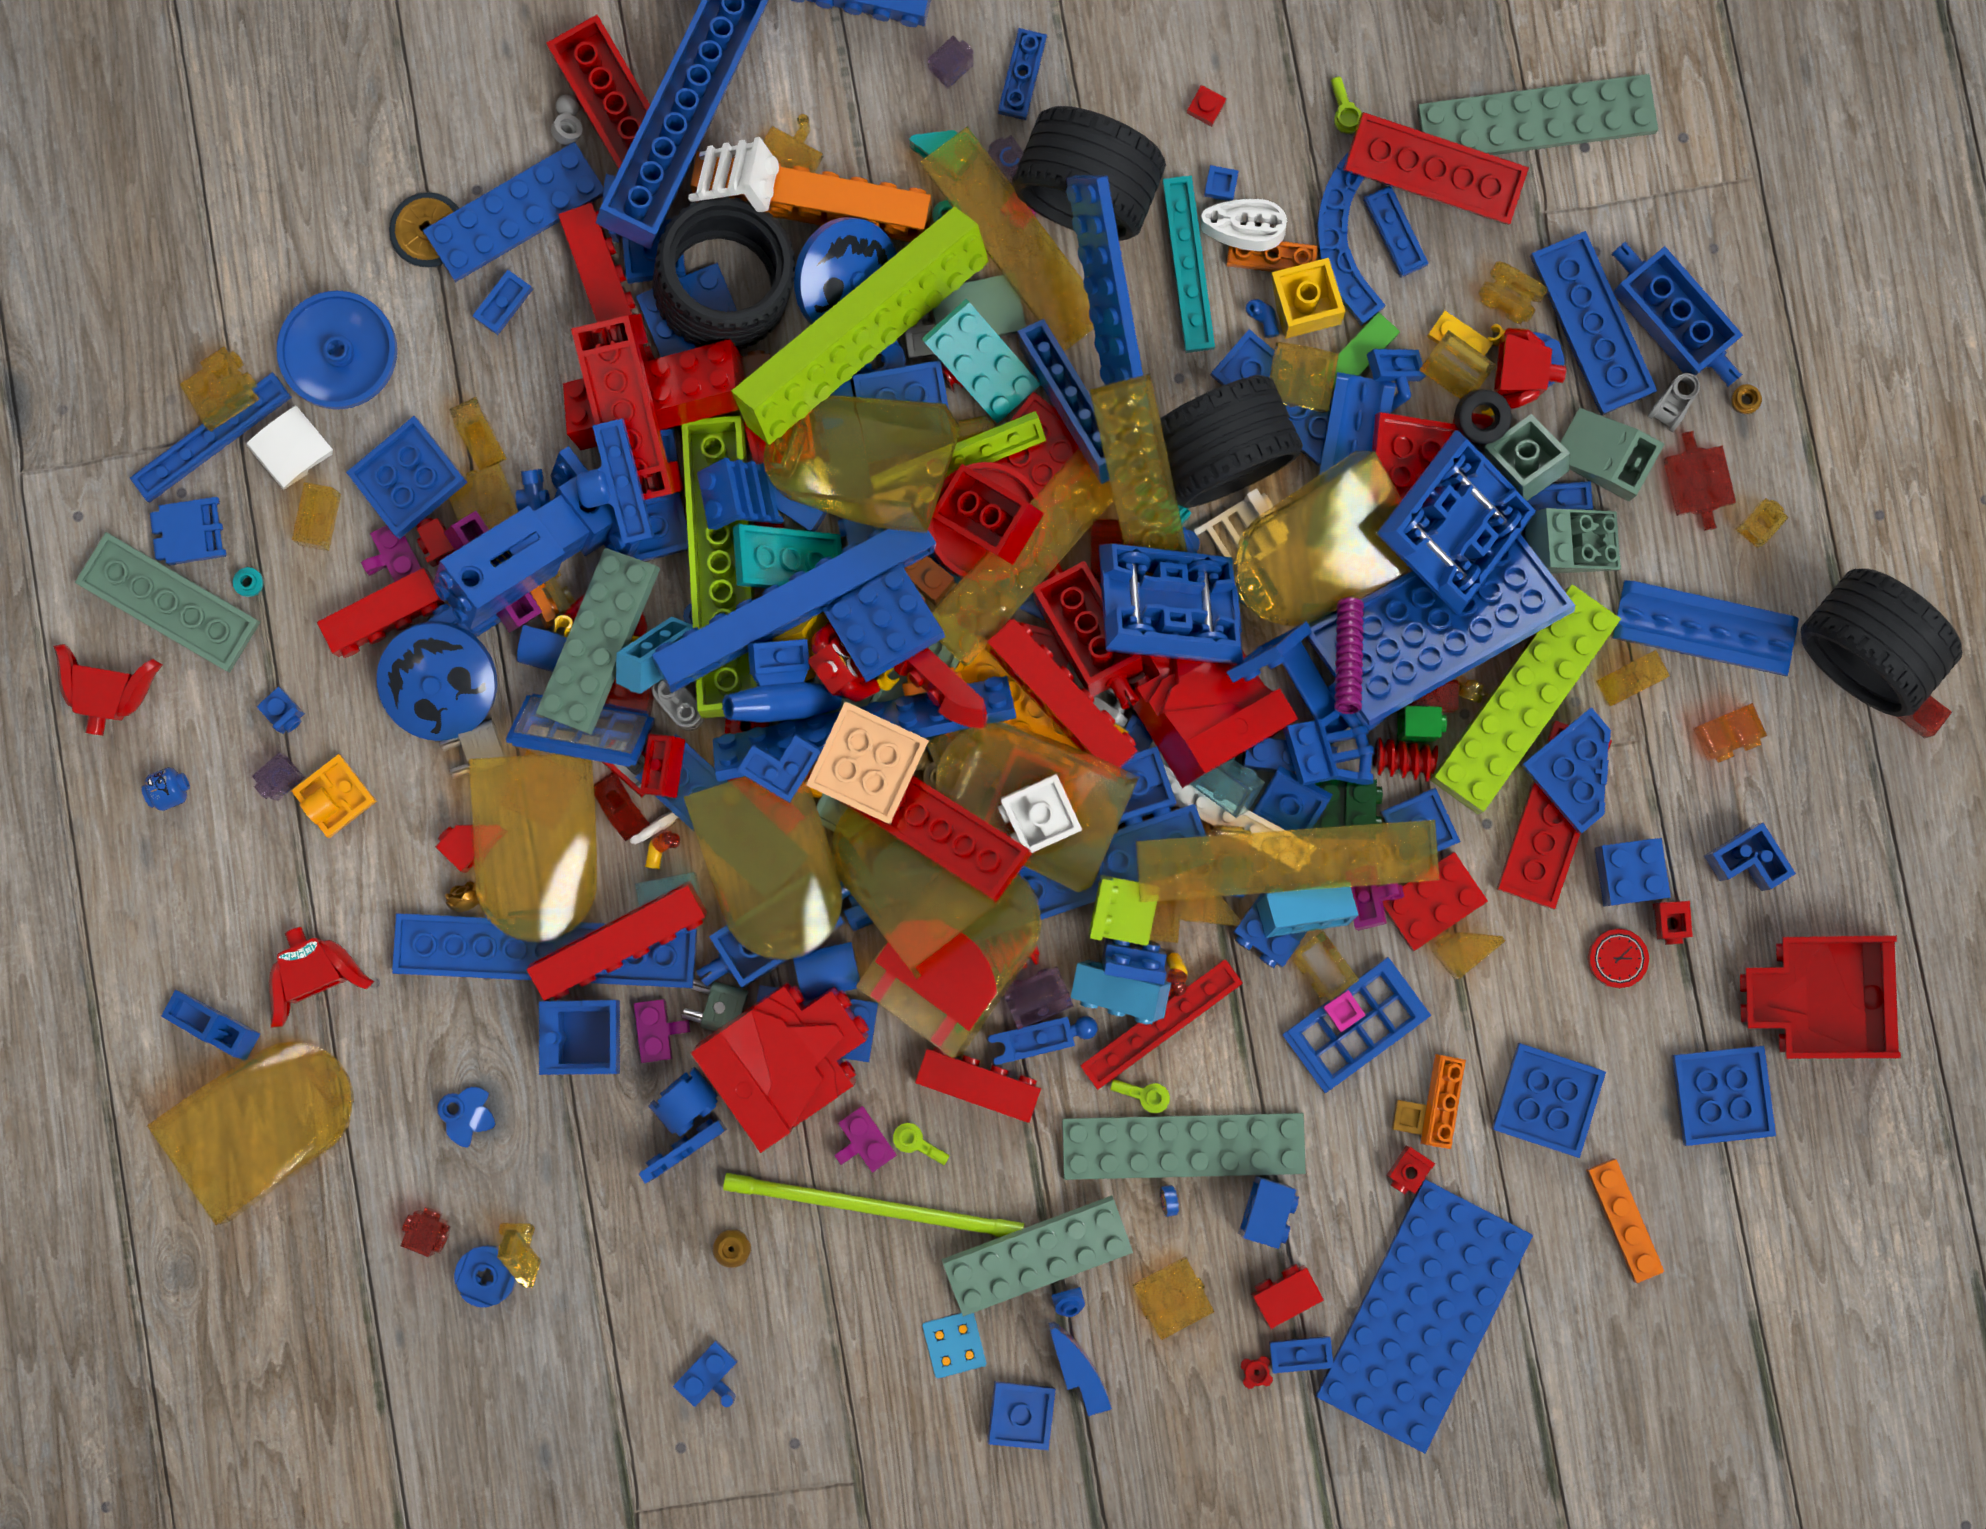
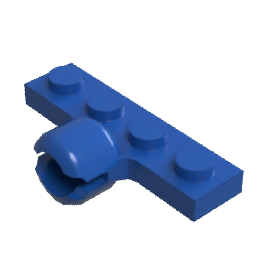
[576,418,654,544]

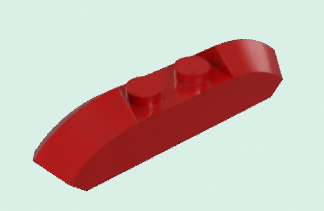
[893,647,987,728]

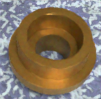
[1731,384,1762,414]

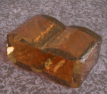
[1693,703,1767,763]

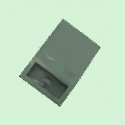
[1560,408,1665,502]
[1525,508,1621,574]

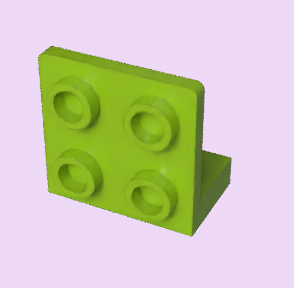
[1088,875,1160,946]

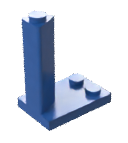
[1227,621,1349,744]

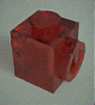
[1896,695,1952,738]
[400,1207,451,1257]

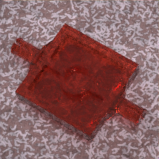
[1663,431,1736,531]

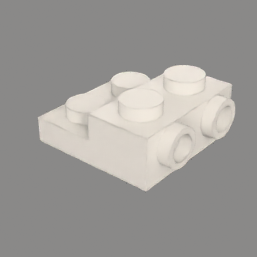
[998,773,1082,853]

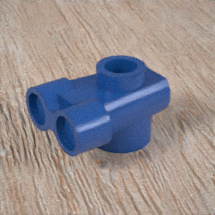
[516,469,550,511]

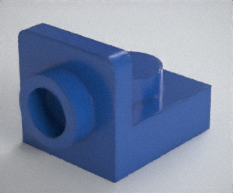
[257,687,305,734]

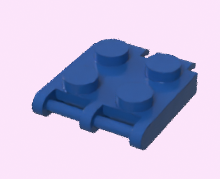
[150,497,227,565]

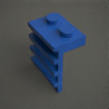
[697,458,784,530]

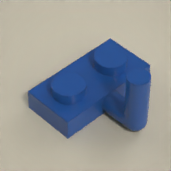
[1366,349,1426,412]
[673,1340,738,1407]

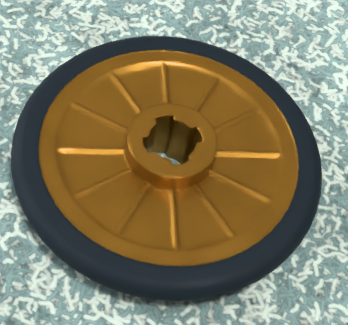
[389,192,459,268]

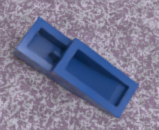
[161,990,260,1060]

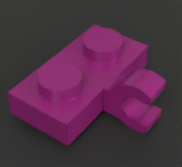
[361,525,422,582]
[1344,864,1404,931]
[634,999,691,1063]
[834,1106,897,1173]

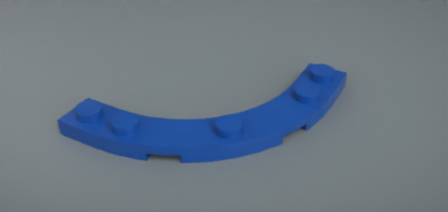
[1317,151,1386,326]

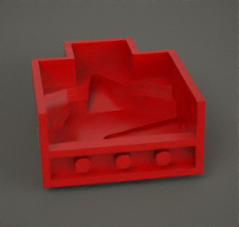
[1133,651,1298,789]
[1740,936,1901,1059]
[691,982,869,1153]

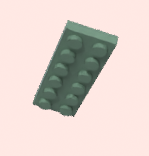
[75,532,261,673]
[536,548,660,735]
[942,1195,1133,1316]

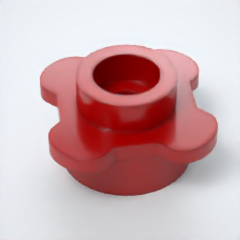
[1240,1356,1273,1389]

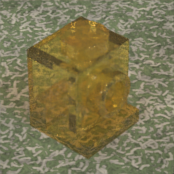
[1736,498,1789,548]

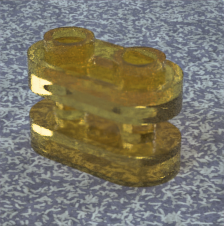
[1478,261,1547,324]

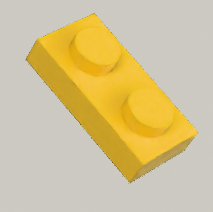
[1427,311,1493,369]

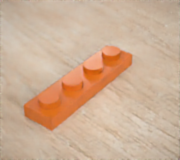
[1586,1158,1665,1283]

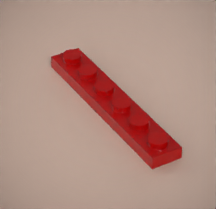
[1080,959,1243,1090]

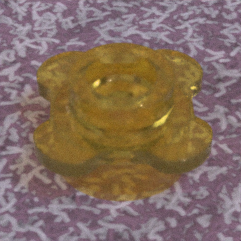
[1458,679,1489,703]

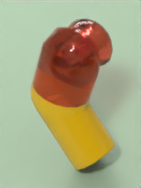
[645,830,680,870]
[1166,953,1188,996]

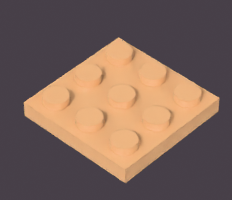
[806,702,929,824]

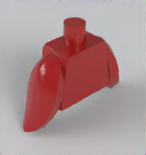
[54,644,163,736]

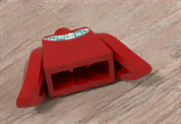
[269,927,375,1027]

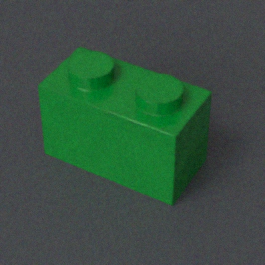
[1397,706,1447,743]

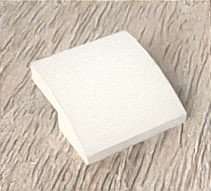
[247,406,333,490]

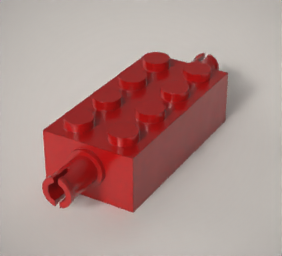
[1032,553,1143,709]

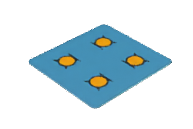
[922,1313,987,1378]

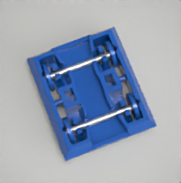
[1377,430,1536,616]
[1099,544,1244,664]

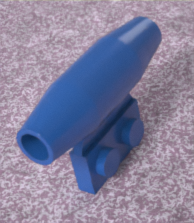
[722,639,842,723]

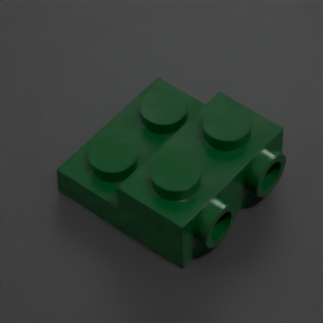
[1313,779,1383,841]

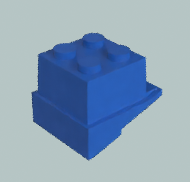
[539,1000,620,1075]

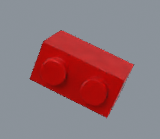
[1251,1264,1324,1329]

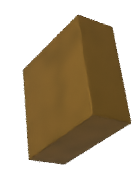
[1391,1100,1427,1135]

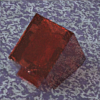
[590,772,650,841]

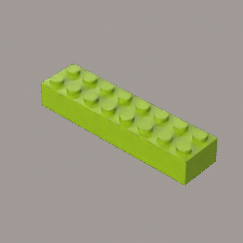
[1430,584,1621,815]

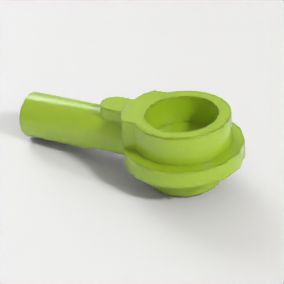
[1331,77,1362,134]
[1110,1079,1170,1113]
[893,1123,950,1166]

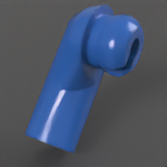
[1246,299,1280,338]

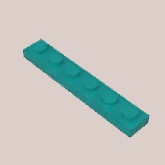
[1162,175,1215,353]

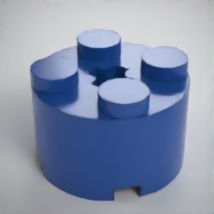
[648,1067,718,1137]

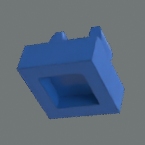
[844,892,881,932]

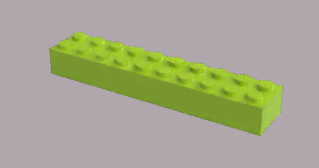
[731,206,989,445]
[682,416,758,718]

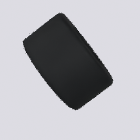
[1454,389,1512,444]

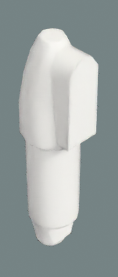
[630,811,679,844]

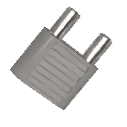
[440,719,508,779]

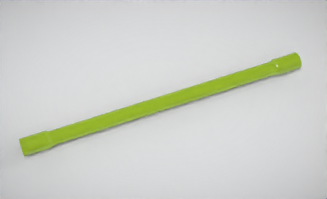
[723,1173,1024,1237]

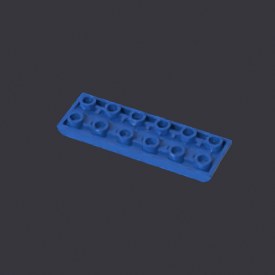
[1306,372,1396,556]
[1612,580,1799,677]

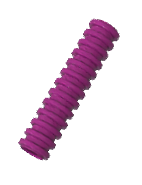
[1334,597,1364,714]

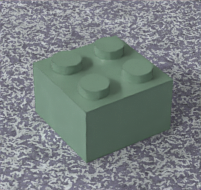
[1485,414,1570,501]

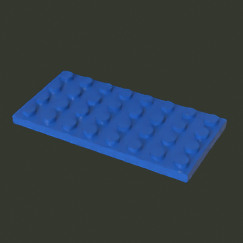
[1306,534,1576,726]
[1315,1179,1533,1454]

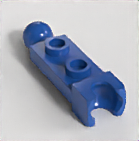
[987,1016,1098,1065]

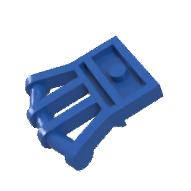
[1283,710,1375,786]

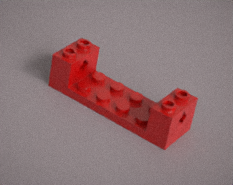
[571,314,684,500]

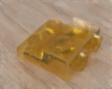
[180,347,260,432]

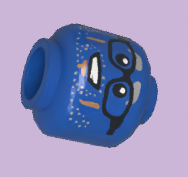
[141,767,190,811]

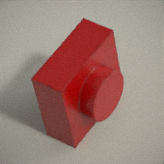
[1187,85,1227,127]

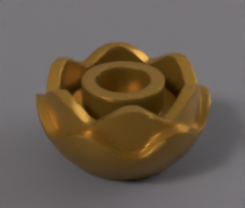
[445,881,482,912]
[713,1230,751,1268]

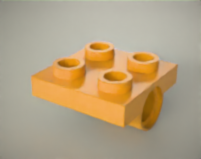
[291,754,377,838]

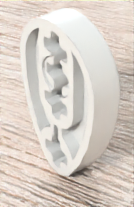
[1201,199,1287,251]

